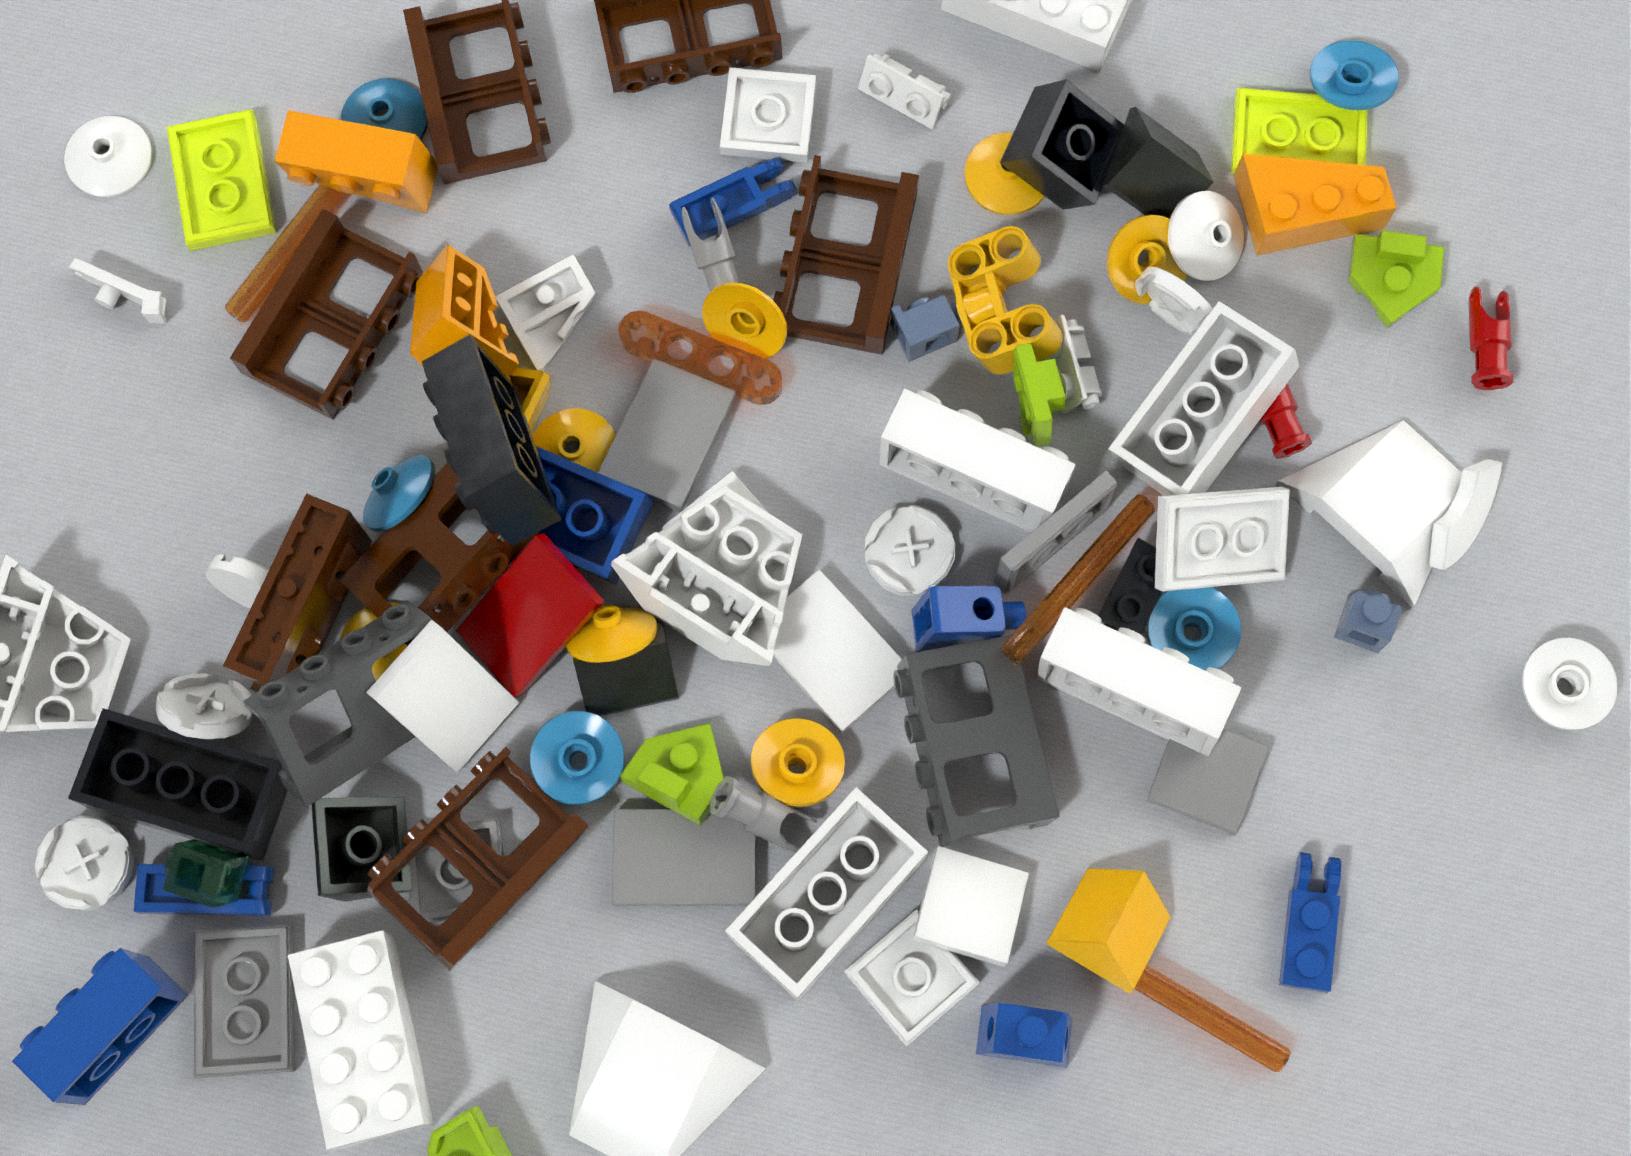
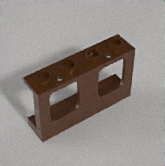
[403,0,551,184]
[594,0,782,93]
[773,155,919,355]
[230,209,423,420]
[340,462,538,646]
[223,493,372,692]
[367,747,589,971]

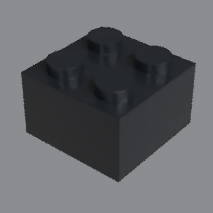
[1000,79,1124,210]

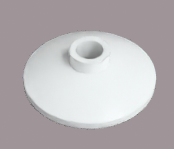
[64,116,153,198]
[1168,191,1244,281]
[1522,638,1618,730]

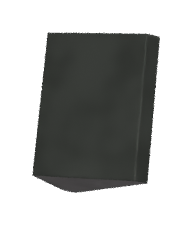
[1102,107,1214,219]
[573,617,679,716]
[311,797,412,902]

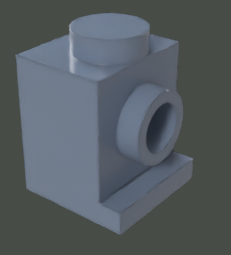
[890,295,962,362]
[1334,590,1402,653]

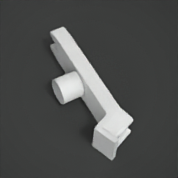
[69,258,167,324]

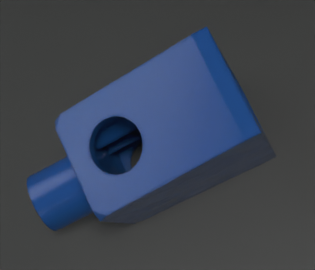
[911,586,1026,652]
[975,1003,1073,1068]

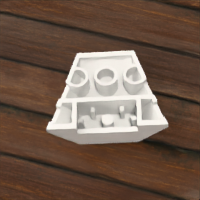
[1277,420,1462,608]
[611,486,803,666]
[0,555,131,732]
[569,981,766,1156]

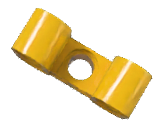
[947,226,1063,375]

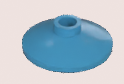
[1310,41,1399,110]
[341,79,428,140]
[363,455,435,532]
[1147,587,1241,671]
[530,711,624,805]

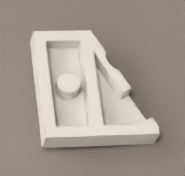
[495,254,596,371]

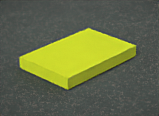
[1230,88,1368,174]
[166,109,277,251]

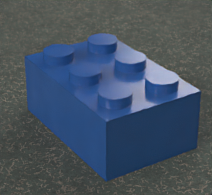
[481,446,654,585]
[12,948,188,1105]

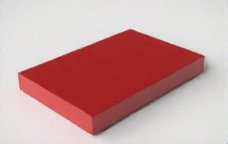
[455,533,605,698]

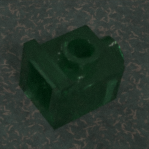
[163,839,249,908]

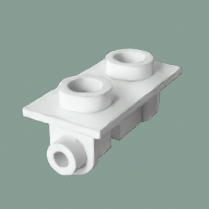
[858,54,951,129]
[1039,315,1102,416]

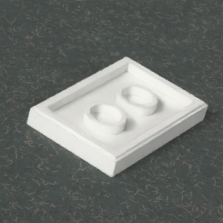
[1155,487,1290,592]
[773,569,902,734]
[366,620,519,773]

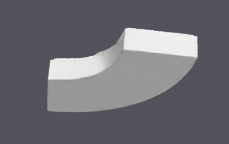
[1429,459,1502,570]

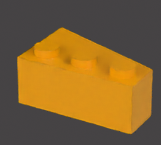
[274,110,438,214]
[1234,153,1397,255]
[410,244,519,377]

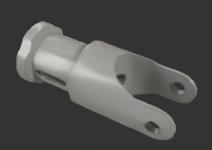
[682,198,740,291]
[710,776,817,852]

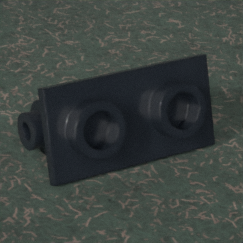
[1098,538,1162,635]

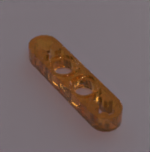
[618,311,783,405]

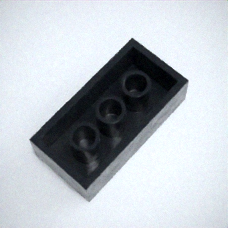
[422,334,561,546]
[68,708,288,861]

